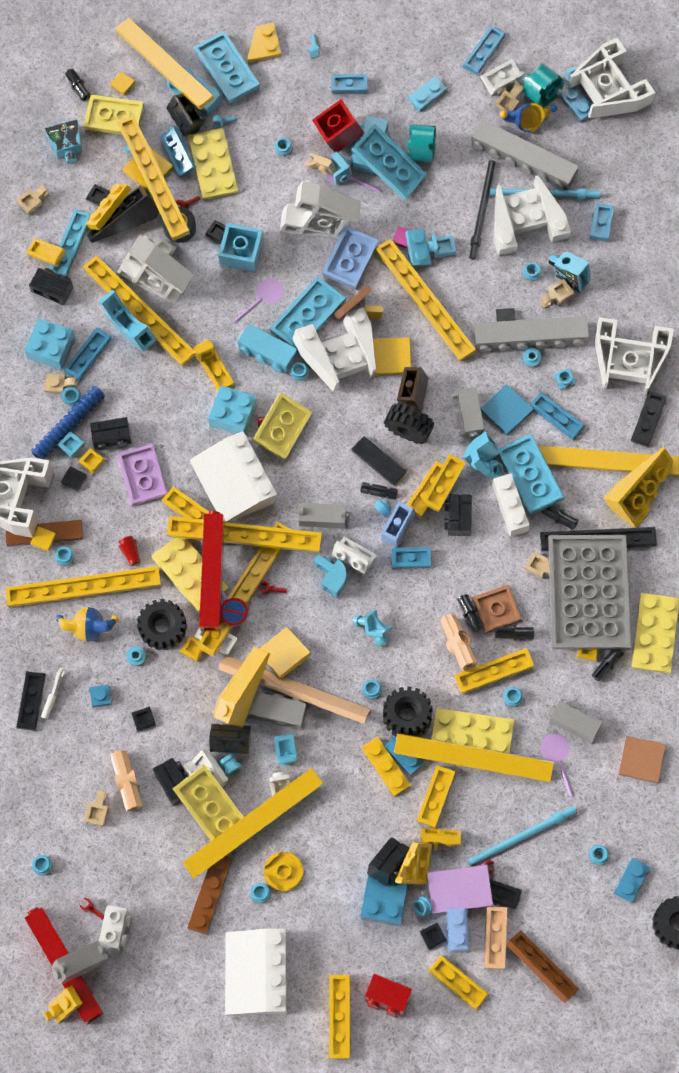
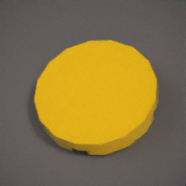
[264,852,304,892]

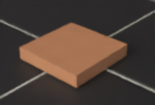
[333,285,372,320]
[472,585,522,633]
[618,736,665,784]

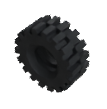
[384,403,435,444]
[137,599,187,650]
[383,686,433,737]
[652,896,679,950]

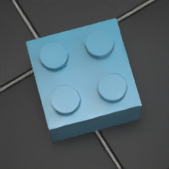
[218,223,264,272]
[24,318,75,370]
[208,386,257,435]

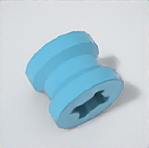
[218,753,243,778]

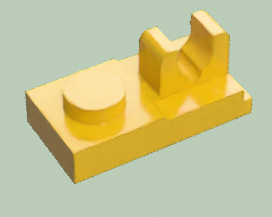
[421,828,461,850]
[44,986,82,1023]

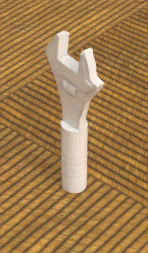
[41,668,65,720]

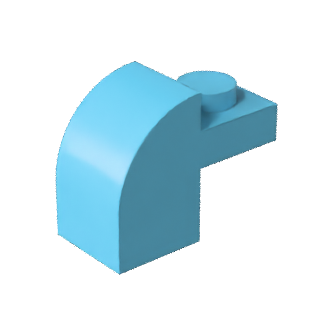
[464,431,500,476]
[313,555,347,598]

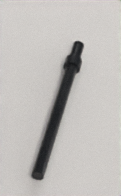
[469,160,496,260]

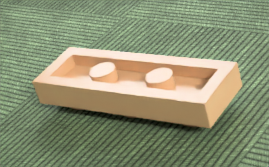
[484,906,507,970]

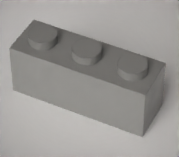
[247,689,307,730]

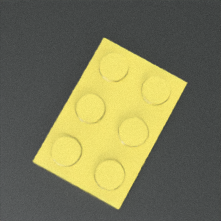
[84,95,144,135]
[252,392,312,461]

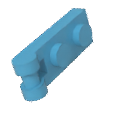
[160,126,196,178]

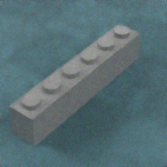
[471,120,579,190]
[474,316,589,353]

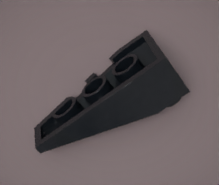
[87,185,159,243]

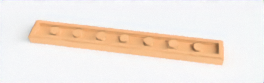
[218,655,371,723]

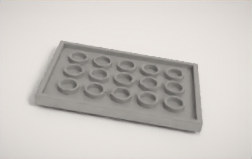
[548,535,631,649]

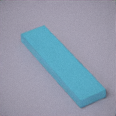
[50,209,91,277]

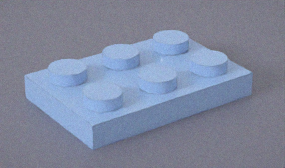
[322,226,379,290]

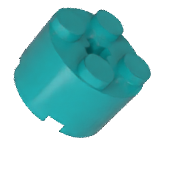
[523,63,564,107]
[407,124,436,162]

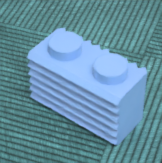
[381,502,415,548]
[446,908,469,953]

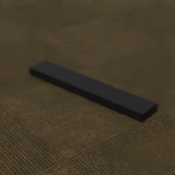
[540,527,657,552]

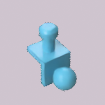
[353,610,392,647]

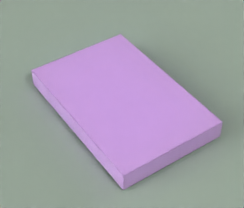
[117,444,168,506]
[427,865,493,913]

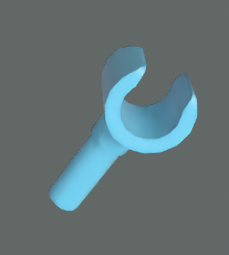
[308,34,320,58]
[213,115,237,129]

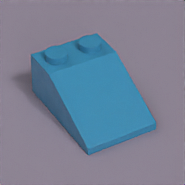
[360,870,408,927]

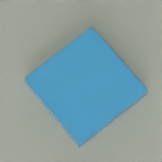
[480,384,533,435]

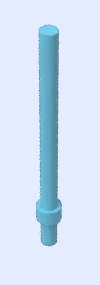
[490,188,600,200]
[467,806,577,867]

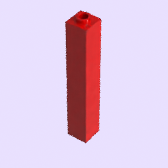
[199,511,225,632]
[24,907,104,1025]

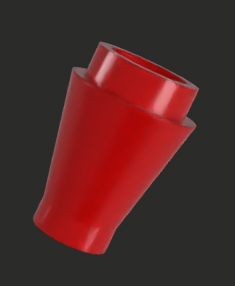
[118,536,140,566]

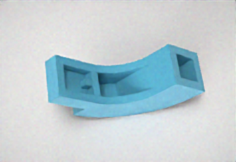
[99,290,157,352]

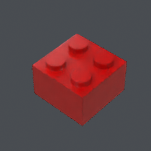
[312,99,365,153]
[364,973,412,1018]

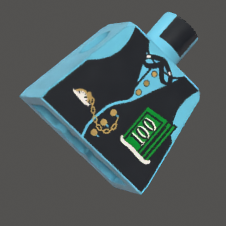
[44,119,82,164]
[548,252,591,293]

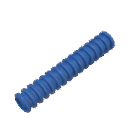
[31,386,105,460]

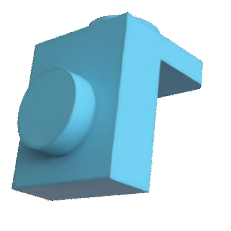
[331,152,351,185]
[428,234,456,258]
[274,733,297,766]

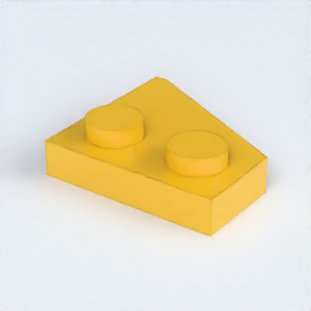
[248,23,282,63]

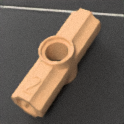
[441,614,478,672]
[110,750,143,812]

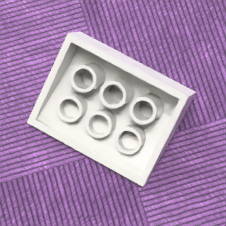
[190,431,277,522]
[226,929,287,1015]

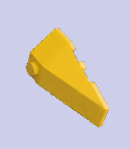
[603,447,674,528]
[213,647,271,727]

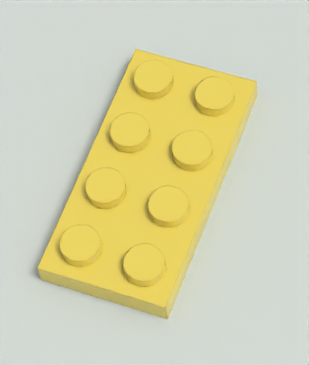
[188,128,239,201]
[151,537,229,613]
[631,593,679,674]
[432,708,514,754]
[172,765,243,841]

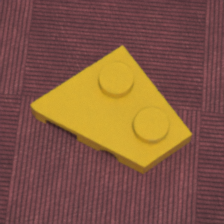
[395,842,432,884]

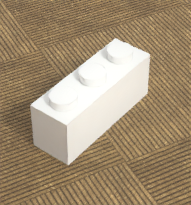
[492,474,530,537]

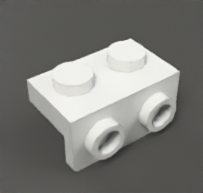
[481,59,525,96]
[332,536,377,574]
[183,748,229,787]
[99,905,131,952]

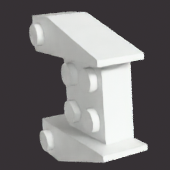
[568,38,655,118]
[493,175,571,256]
[280,181,361,237]
[116,235,193,303]
[293,307,376,391]
[595,317,674,395]
[0,458,54,538]

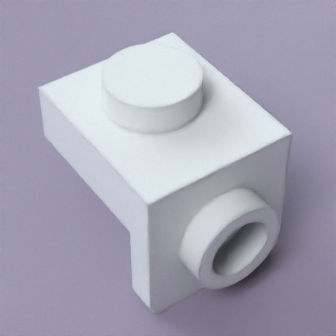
[269,772,290,796]

